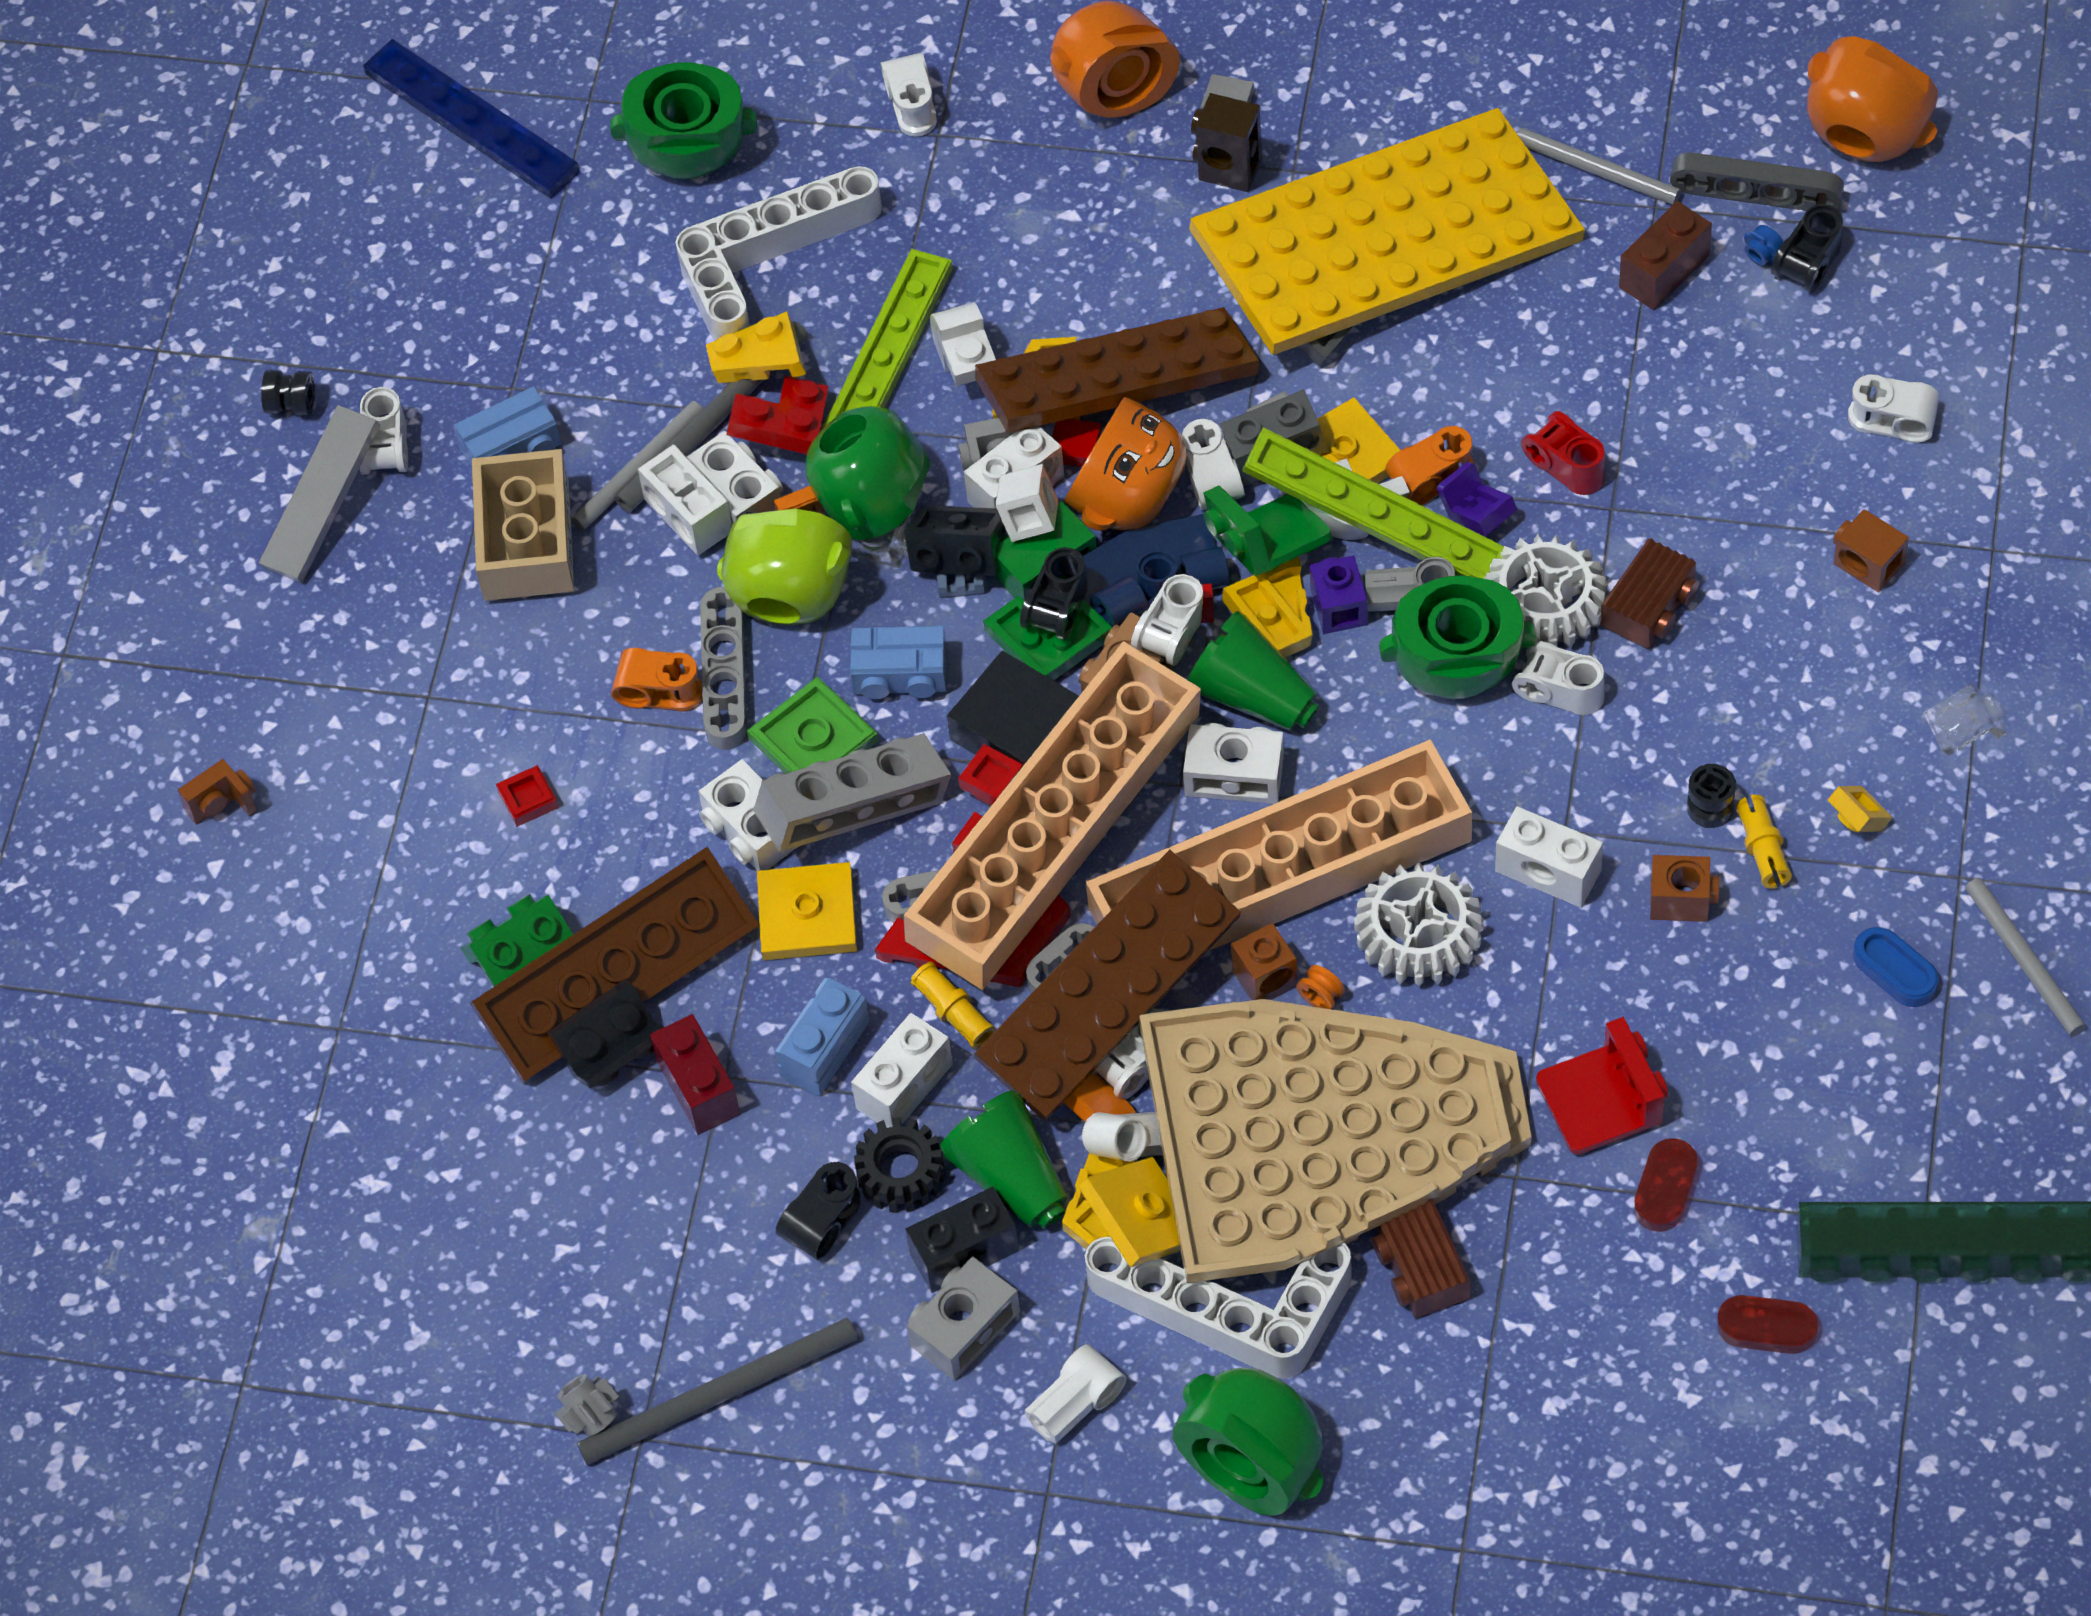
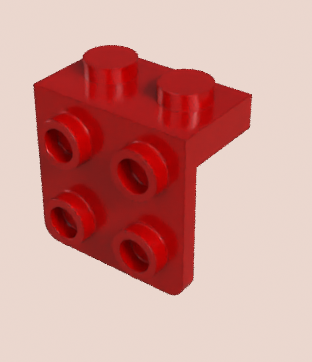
[1536,1016,1668,1155]

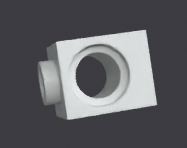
[996,464,1059,542]

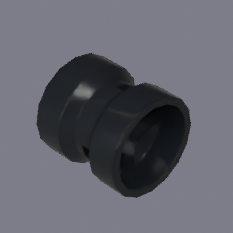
[261,369,315,416]
[1687,764,1736,828]

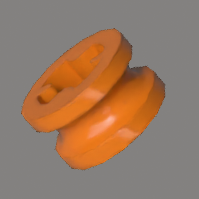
[1296,965,1345,1009]

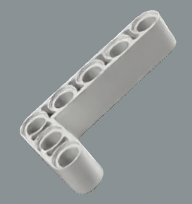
[676,166,882,341]
[1085,1237,1352,1379]

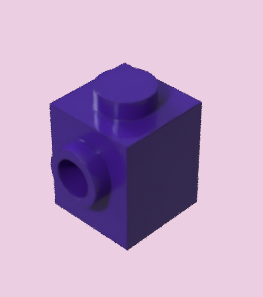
[1309,555,1368,635]

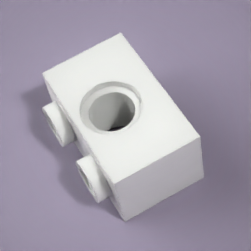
[1183,723,1284,804]
[1495,806,1603,908]

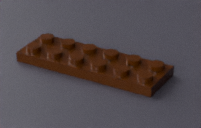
[975,307,1259,433]
[469,846,759,1083]
[974,849,1241,1122]

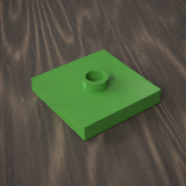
[747,676,879,774]

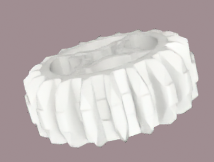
[1484,534,1608,648]
[1354,862,1484,987]

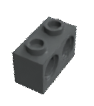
[1220,389,1328,486]

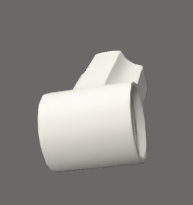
[1082,1112,1163,1162]
[1025,1344,1126,1444]

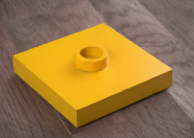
[1317,397,1400,483]
[757,862,857,961]
[1078,1157,1181,1267]

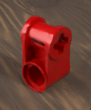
[1521,411,1605,495]

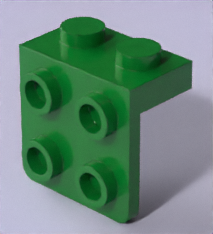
[1203,485,1332,577]
[460,894,573,987]

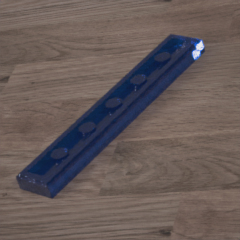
[363,39,580,199]

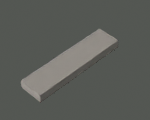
[259,405,381,583]

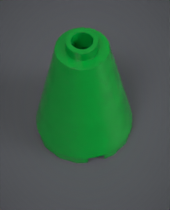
[1188,611,1319,731]
[940,1090,1068,1229]

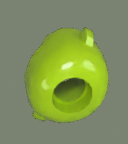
[717,508,852,625]

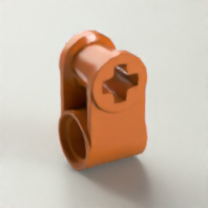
[1385,426,1474,506]
[611,648,703,712]

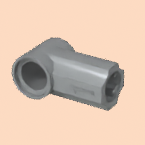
[1365,557,1455,612]

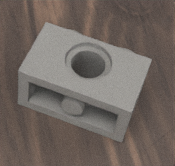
[907,1257,1020,1381]

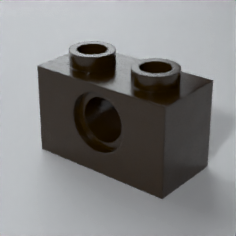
[1191,93,1262,192]

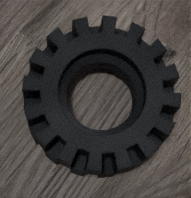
[854,1117,944,1213]

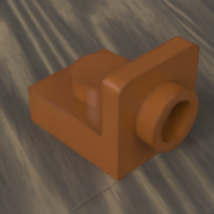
[177,759,257,825]

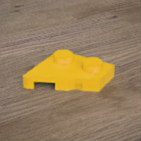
[1221,557,1312,657]

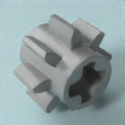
[555,1374,619,1436]

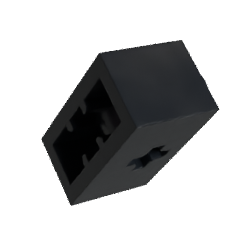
[905,1186,1019,1293]

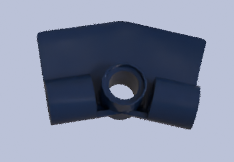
[1064,514,1229,627]

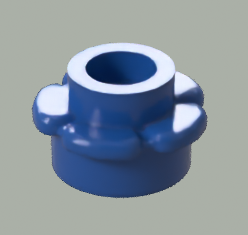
[1744,225,1784,266]

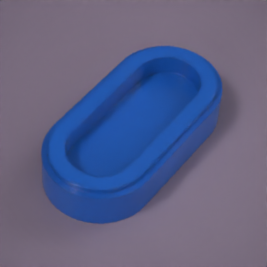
[1853,927,1939,1007]

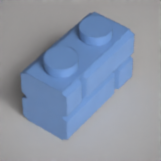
[453,386,561,467]
[850,626,947,699]
[775,978,870,1096]

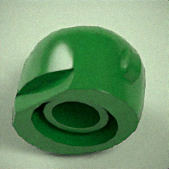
[610,62,757,179]
[805,406,930,540]
[1379,576,1536,699]
[1172,1367,1323,1516]

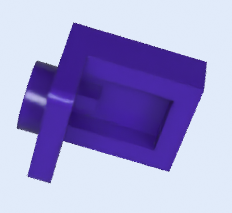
[1437,462,1517,537]

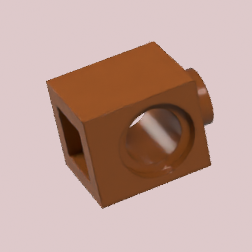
[1833,509,1909,593]
[1650,855,1719,922]
[1231,923,1298,1000]

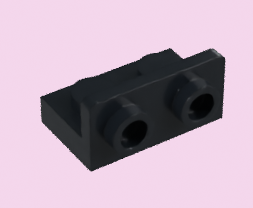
[904,505,1006,576]
[547,979,663,1088]

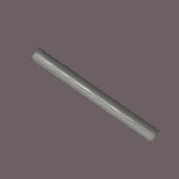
[1517,127,1681,205]
[571,401,703,531]
[1965,877,2086,1037]

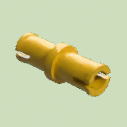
[1736,794,1792,889]
[910,962,995,1049]

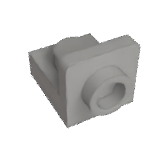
[958,418,1014,470]

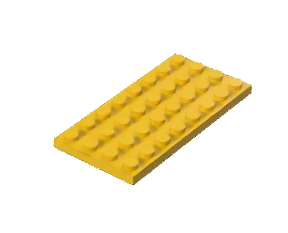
[1189,108,1585,355]

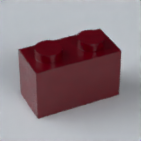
[650,1014,741,1135]

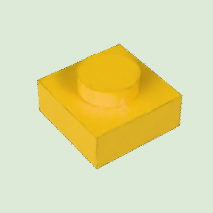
[1828,786,1893,832]

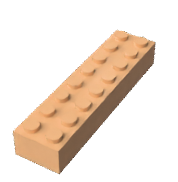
[904,641,1201,990]
[1086,739,1472,951]

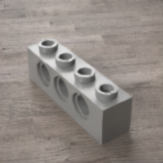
[753,733,951,852]

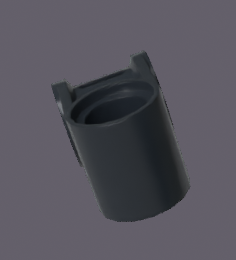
[1771,204,1843,293]
[1020,547,1088,641]
[776,1162,861,1260]

